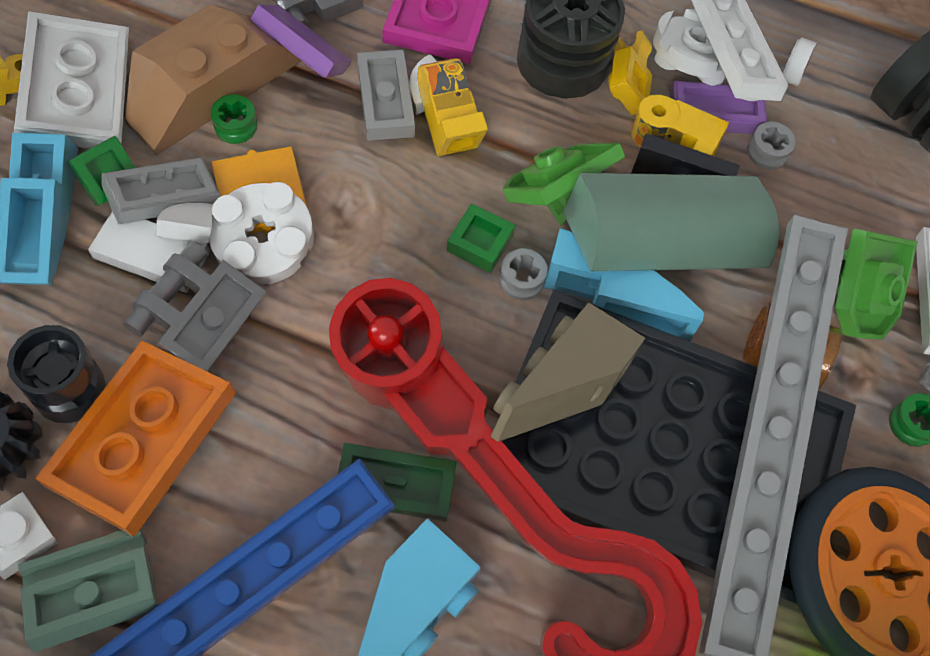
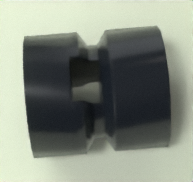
[7,325,106,423]

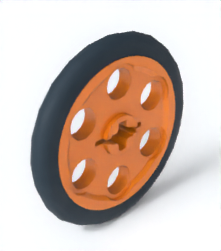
[789,466,930,656]

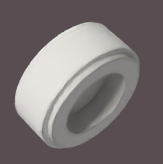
[783,37,817,86]

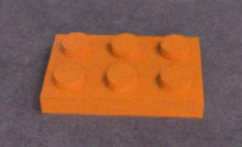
[35,341,236,537]

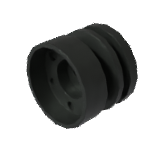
[516,0,626,99]
[870,31,930,153]

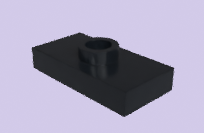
[631,134,740,176]

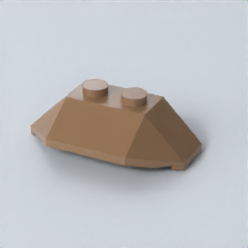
[125,4,301,156]

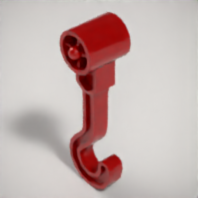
[329,278,702,656]

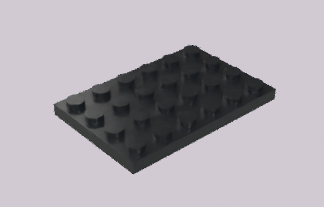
[502,289,856,613]

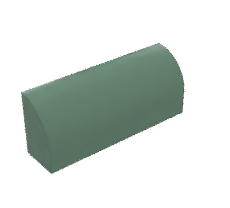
[563,173,779,271]

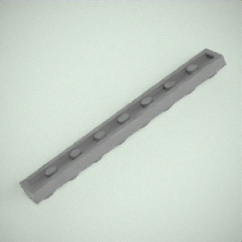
[699,215,848,656]

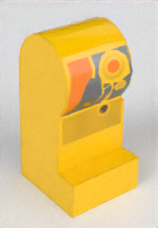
[417,58,488,157]
[631,94,729,156]

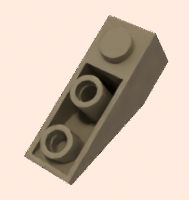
[491,302,645,442]

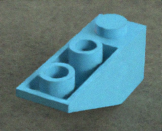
[358,518,481,656]

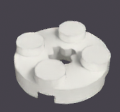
[653,9,726,86]
[209,182,314,285]

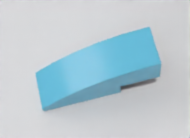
[0,133,78,285]
[544,228,704,341]

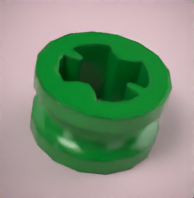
[211,94,258,144]
[889,393,930,447]

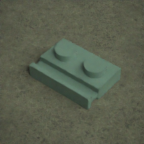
[18,529,159,653]

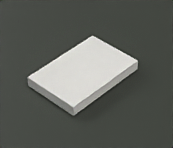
[14,11,129,148]

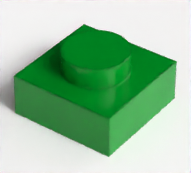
[66,136,135,206]
[446,203,516,273]

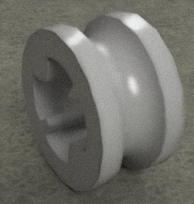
[747,121,796,170]
[499,248,548,301]

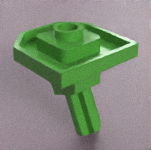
[502,143,625,226]
[835,229,918,340]

